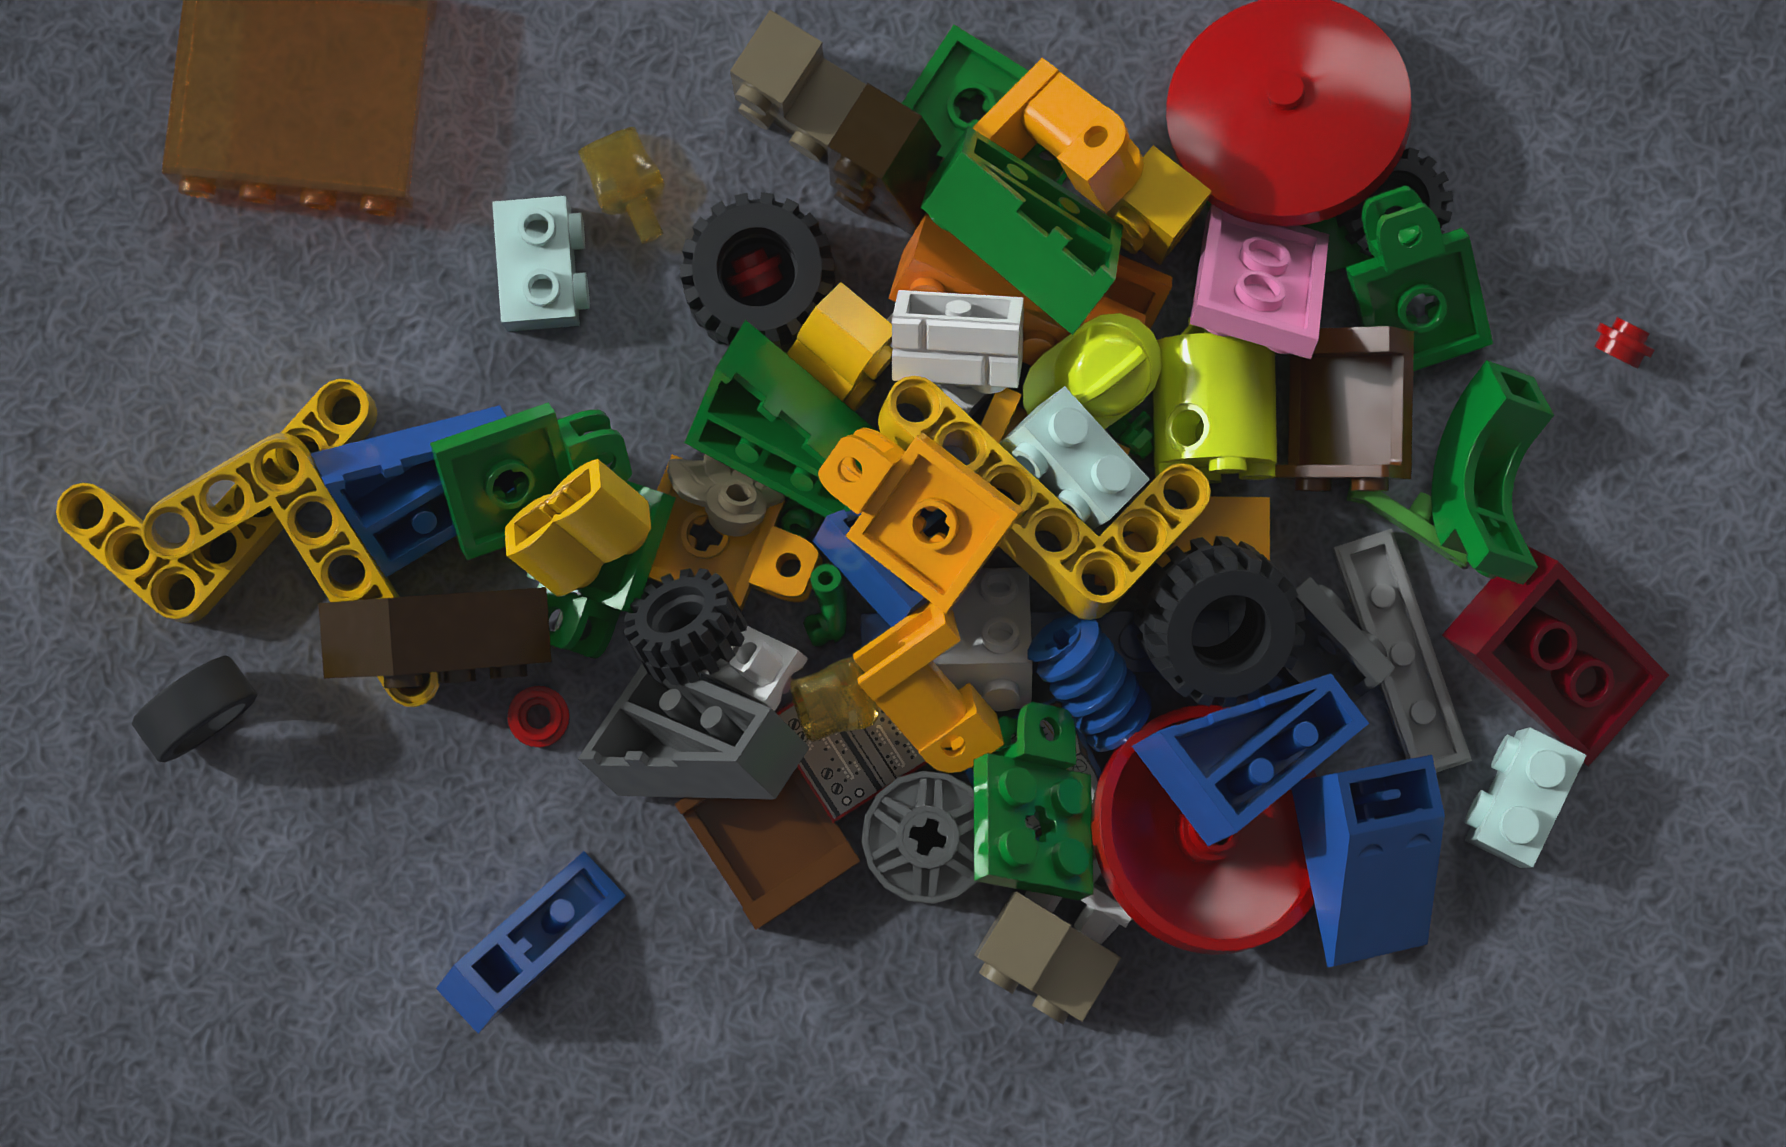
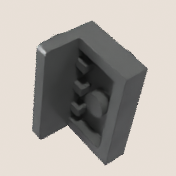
[1281,577,1395,703]

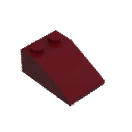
[1442,546,1669,767]

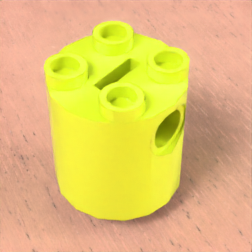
[1152,317,1277,484]

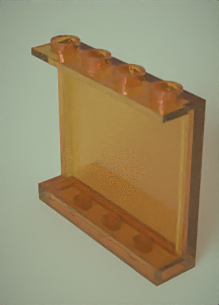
[161,0,437,217]

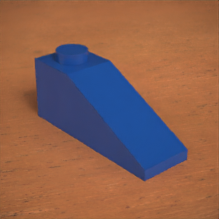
[436,851,626,1034]

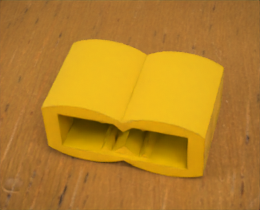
[787,282,893,412]
[505,459,651,597]

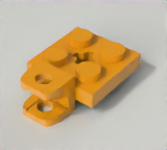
[818,428,1024,614]
[648,454,823,611]

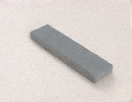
[1332,529,1472,773]

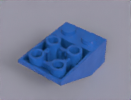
[1291,755,1445,967]

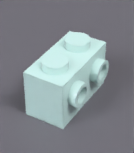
[492,196,590,332]
[999,386,1150,530]
[1465,727,1586,868]

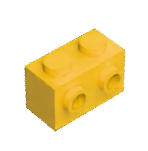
[1106,145,1212,265]

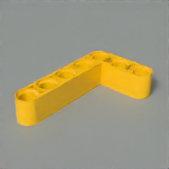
[878,376,1211,620]
[56,379,377,623]
[141,433,440,707]

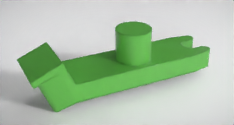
[1346,480,1469,569]

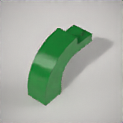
[1431,360,1554,585]

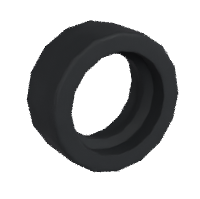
[132,655,257,763]

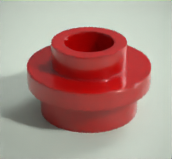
[724,247,784,298]
[1594,317,1655,369]
[507,686,570,748]

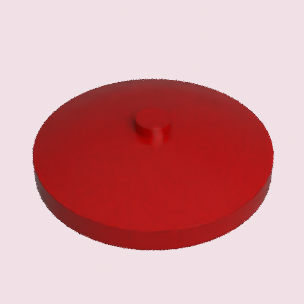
[1166,0,1412,226]
[1091,705,1317,955]

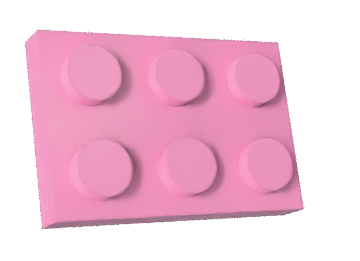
[1190,204,1329,359]

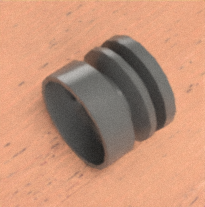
[862,771,977,904]

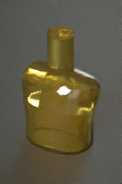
[578,127,665,244]
[790,657,879,742]

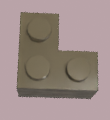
[730,10,866,162]
[974,891,1121,1025]

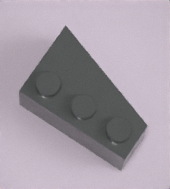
[578,664,810,799]

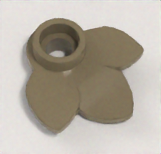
[667,454,787,537]

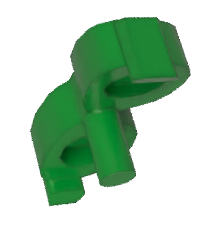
[1108,410,1154,461]

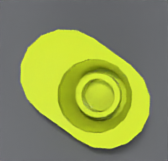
[1023,313,1162,430]

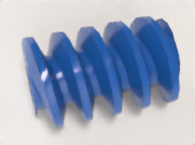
[1027,614,1152,752]

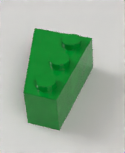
[921,126,1123,335]
[684,319,877,517]

